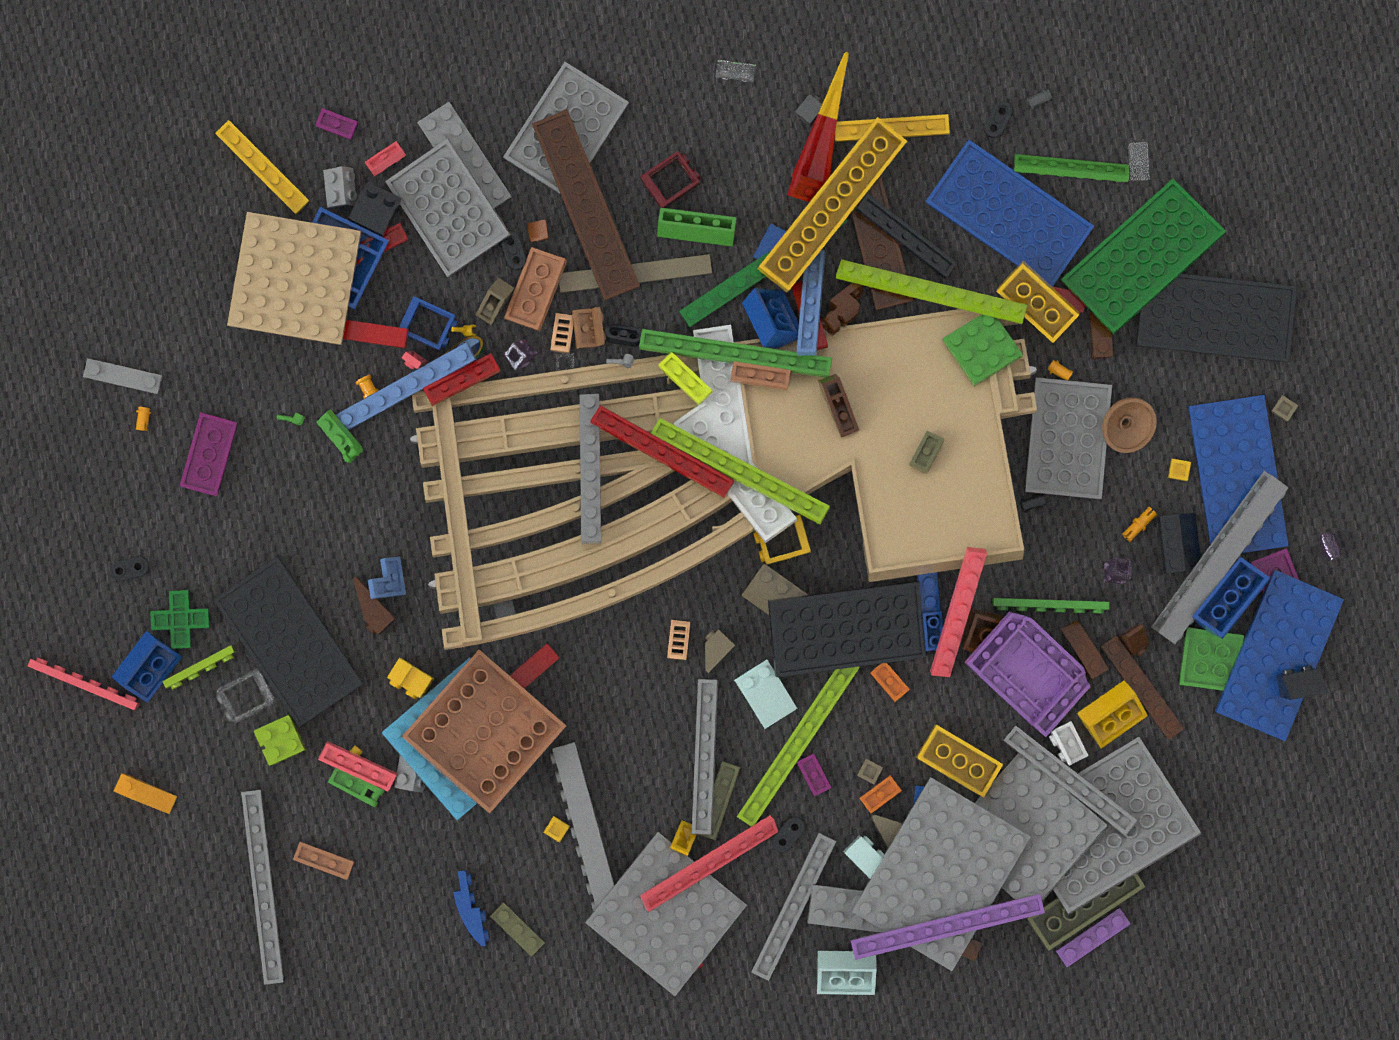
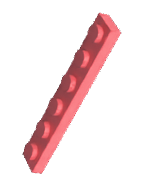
[28,657,140,710]

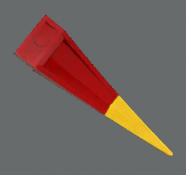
[787,52,849,202]

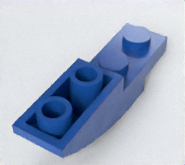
[917,572,943,651]
[453,870,489,946]

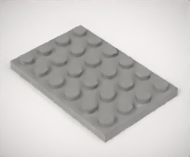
[503,62,629,194]
[385,139,511,277]
[1025,378,1112,500]

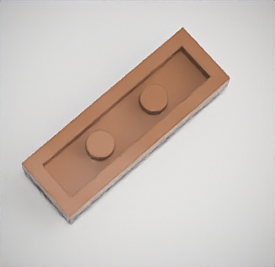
[730,361,791,390]
[293,841,354,880]

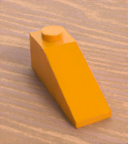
[114,773,177,814]

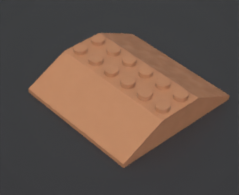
[402,650,566,814]

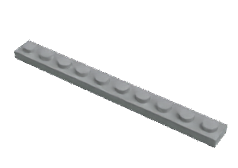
[241,790,284,985]

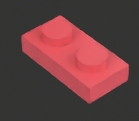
[365,141,406,176]
[402,350,428,370]

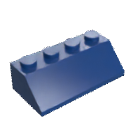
[1192,557,1271,639]

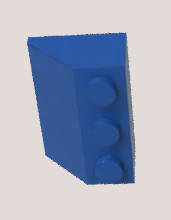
[742,288,799,348]
[112,631,182,703]

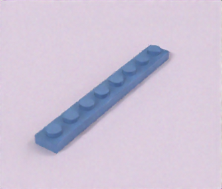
[336,343,477,430]

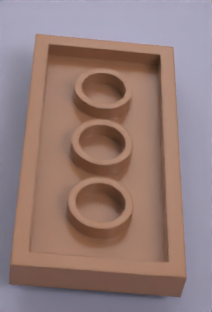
[504,247,567,331]

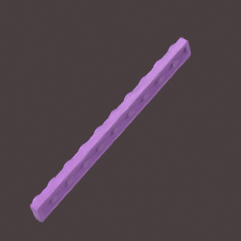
[850,894,1045,960]

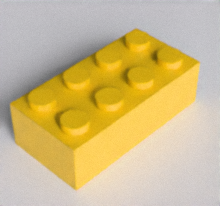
[996,261,1079,343]
[916,725,1003,798]

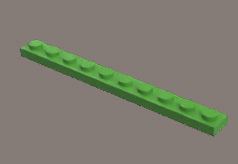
[639,329,832,378]

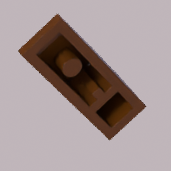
[1088,309,1113,359]
[818,374,859,437]
[353,576,396,635]
[1061,620,1108,679]
[1119,624,1150,656]

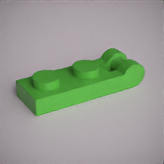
[316,409,363,463]
[328,768,385,808]

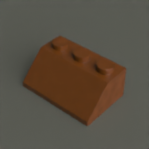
[963,608,1004,652]

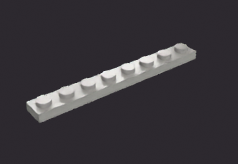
[580,394,601,544]
[692,679,718,835]
[1004,726,1138,837]
[751,833,836,981]

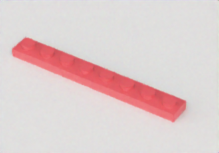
[930,547,987,677]
[640,815,778,912]

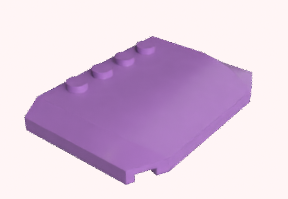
[965,612,1090,737]

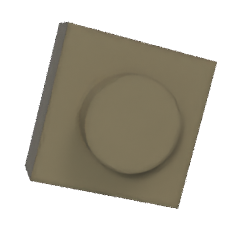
[1271,395,1298,422]
[857,759,883,784]

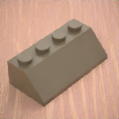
[742,564,808,615]

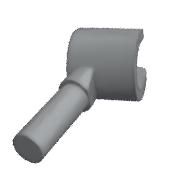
[606,354,635,368]

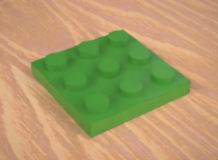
[942,314,1023,386]
[1179,628,1244,691]

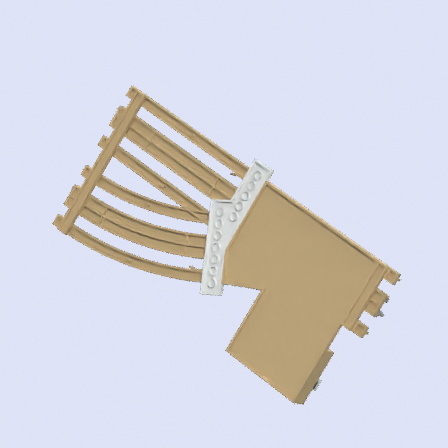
[410,309,1037,650]

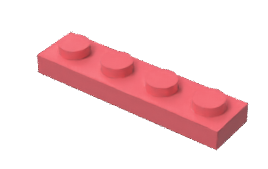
[318,741,397,791]

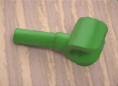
[277,412,305,425]

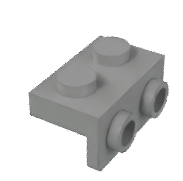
[323,166,357,208]
[394,755,426,793]

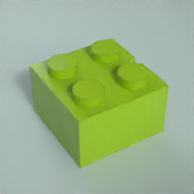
[254,715,306,766]

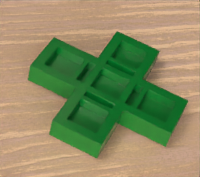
[150,590,210,649]

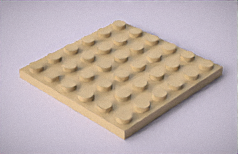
[227,212,361,345]

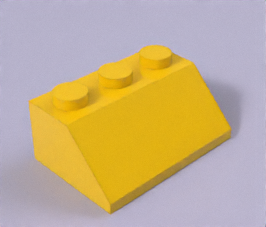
[1077,680,1148,749]

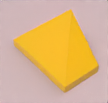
[670,820,697,856]

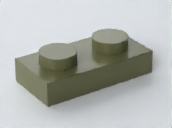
[910,431,944,474]

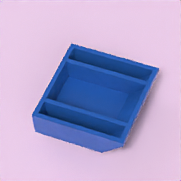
[312,207,389,309]

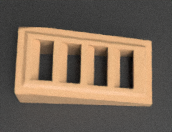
[550,313,574,354]
[667,620,690,660]

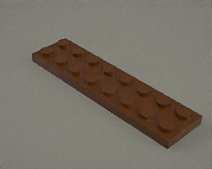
[838,162,913,311]

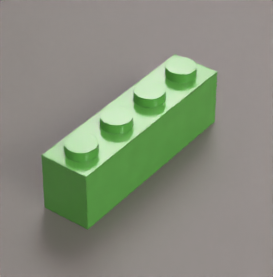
[657,208,736,246]

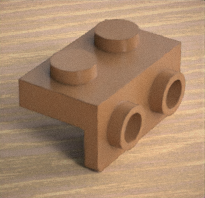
[572,307,606,349]

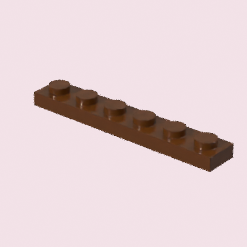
[1100,636,1184,740]

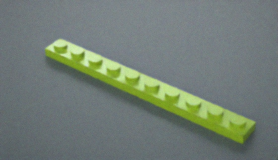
[836,259,1027,324]
[651,418,830,524]
[737,667,860,827]

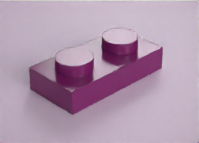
[315,108,358,140]
[797,753,831,797]

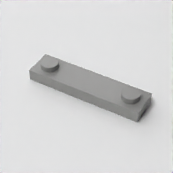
[83,358,163,394]

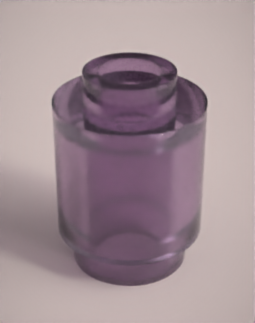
[1317,531,1342,561]

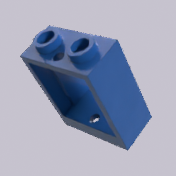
[399,296,458,352]

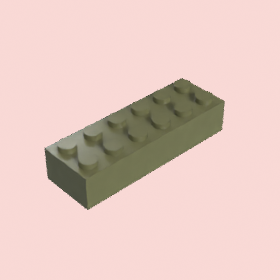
[1026,874,1145,951]

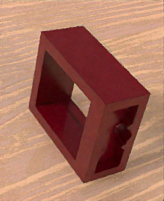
[640,151,701,208]

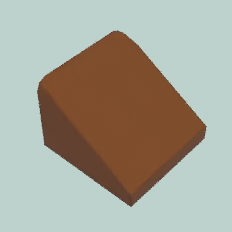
[527,220,549,243]

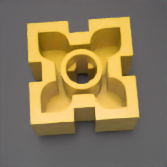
[387,658,434,700]

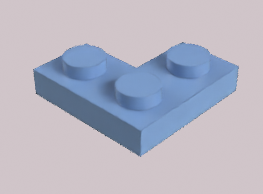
[368,557,406,599]

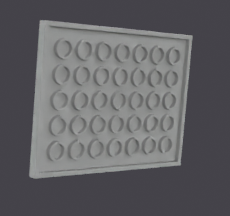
[1053,737,1201,915]
[851,777,1031,971]

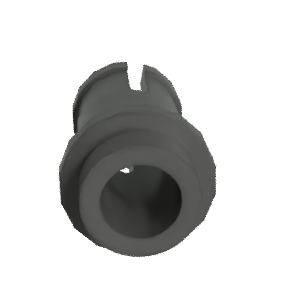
[1027,89,1052,109]

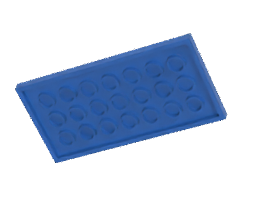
[925,140,1094,287]
[1188,395,1288,553]
[1214,570,1344,741]

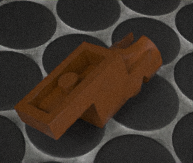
[822,283,863,336]

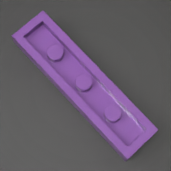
[1056,908,1130,967]

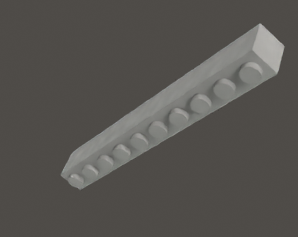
[1151,471,1288,644]
[550,742,614,912]

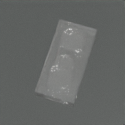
[715,60,755,82]
[1128,142,1149,182]

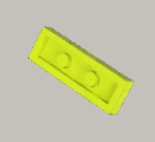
[658,352,713,405]

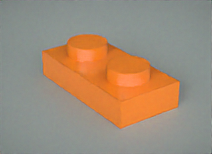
[870,663,910,702]
[859,775,902,814]

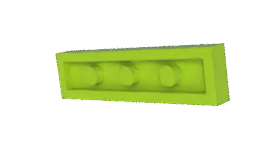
[162,645,236,690]

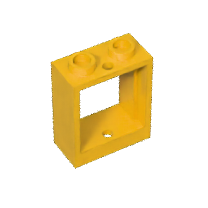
[753,515,811,565]

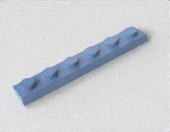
[797,250,825,356]

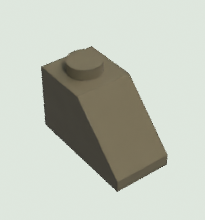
[476,278,514,325]
[705,629,735,673]
[871,814,902,849]

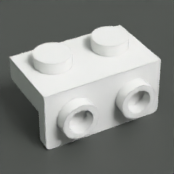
[1049,721,1088,766]

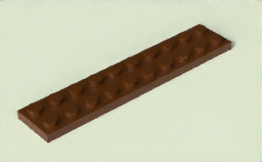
[532,109,640,301]

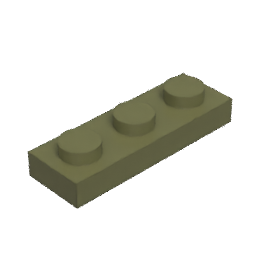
[490,902,545,957]

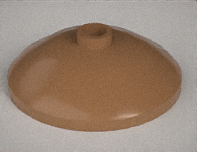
[1102,397,1157,453]

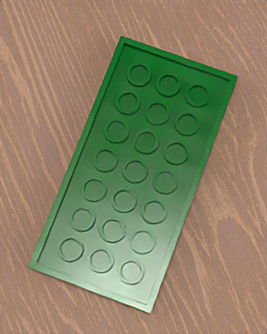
[1061,179,1226,335]

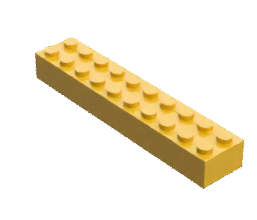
[757,117,907,292]

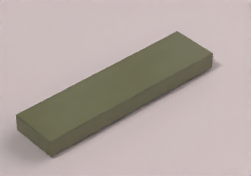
[698,761,740,840]

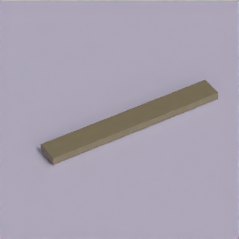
[559,254,712,293]

